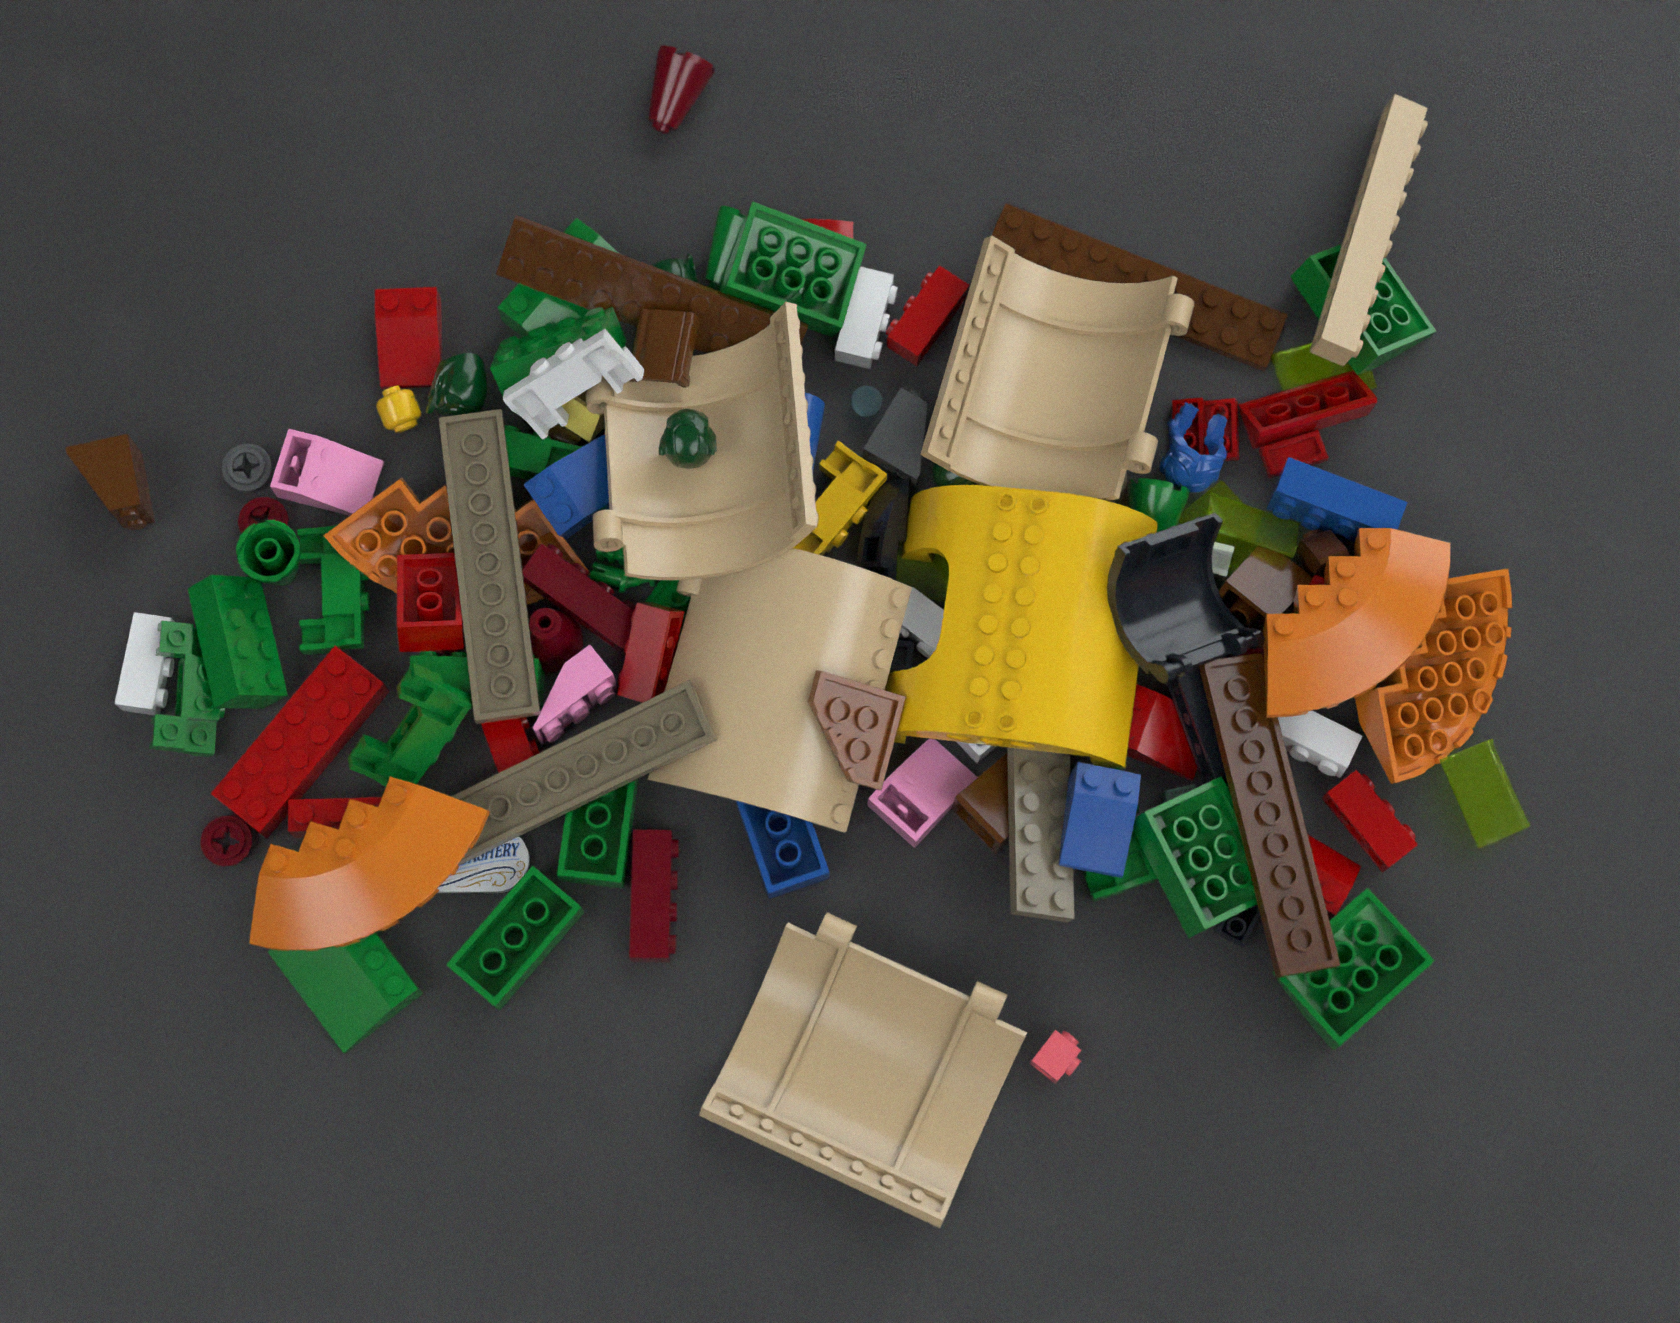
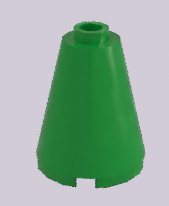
[705,205,746,291]
[1127,478,1190,532]
[236,520,301,586]

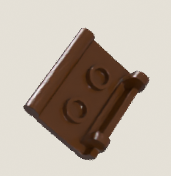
[629,309,700,388]

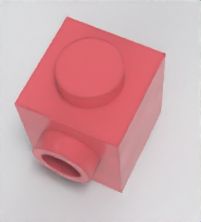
[1030,1030,1081,1084]

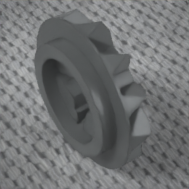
[222,443,272,493]

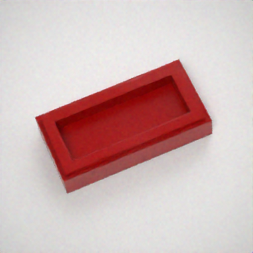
[1259,430,1329,478]

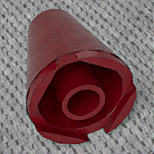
[648,45,715,134]
[529,608,583,673]

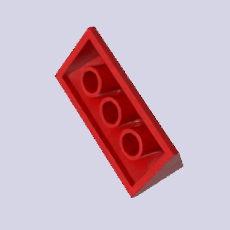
[1238,370,1377,449]

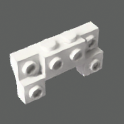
[502,329,644,440]

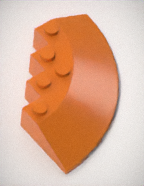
[323,477,591,605]
[1263,528,1450,718]
[1355,569,1512,784]
[249,777,490,951]

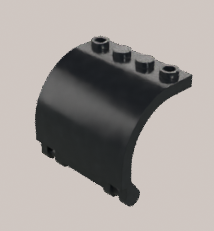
[1107,513,1264,683]

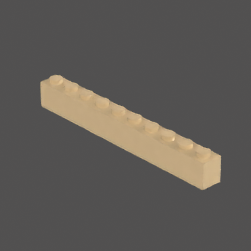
[1310,94,1428,367]

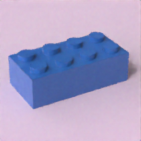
[1266,457,1408,543]
[735,801,830,899]

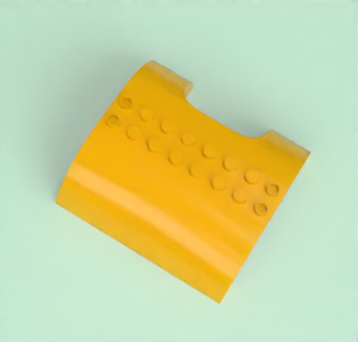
[885,485,1158,769]

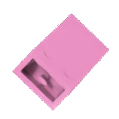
[270,428,384,516]
[533,645,617,745]
[867,738,978,848]

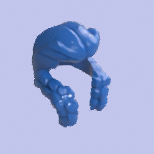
[1159,402,1227,493]

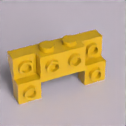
[793,440,887,556]

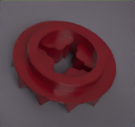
[238,497,289,534]
[200,816,253,867]

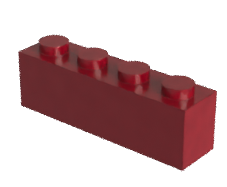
[522,543,636,651]
[629,829,679,963]

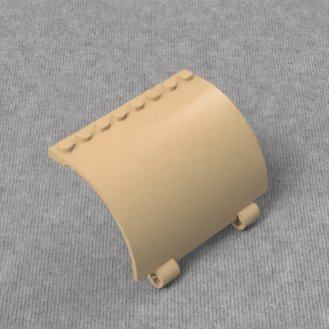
[920,235,1194,501]
[586,302,819,580]
[648,548,912,833]
[699,912,1027,1228]

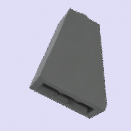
[863,388,928,488]

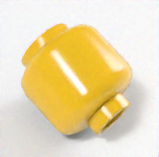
[376,385,422,433]

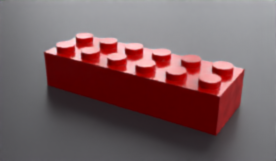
[210,646,389,839]

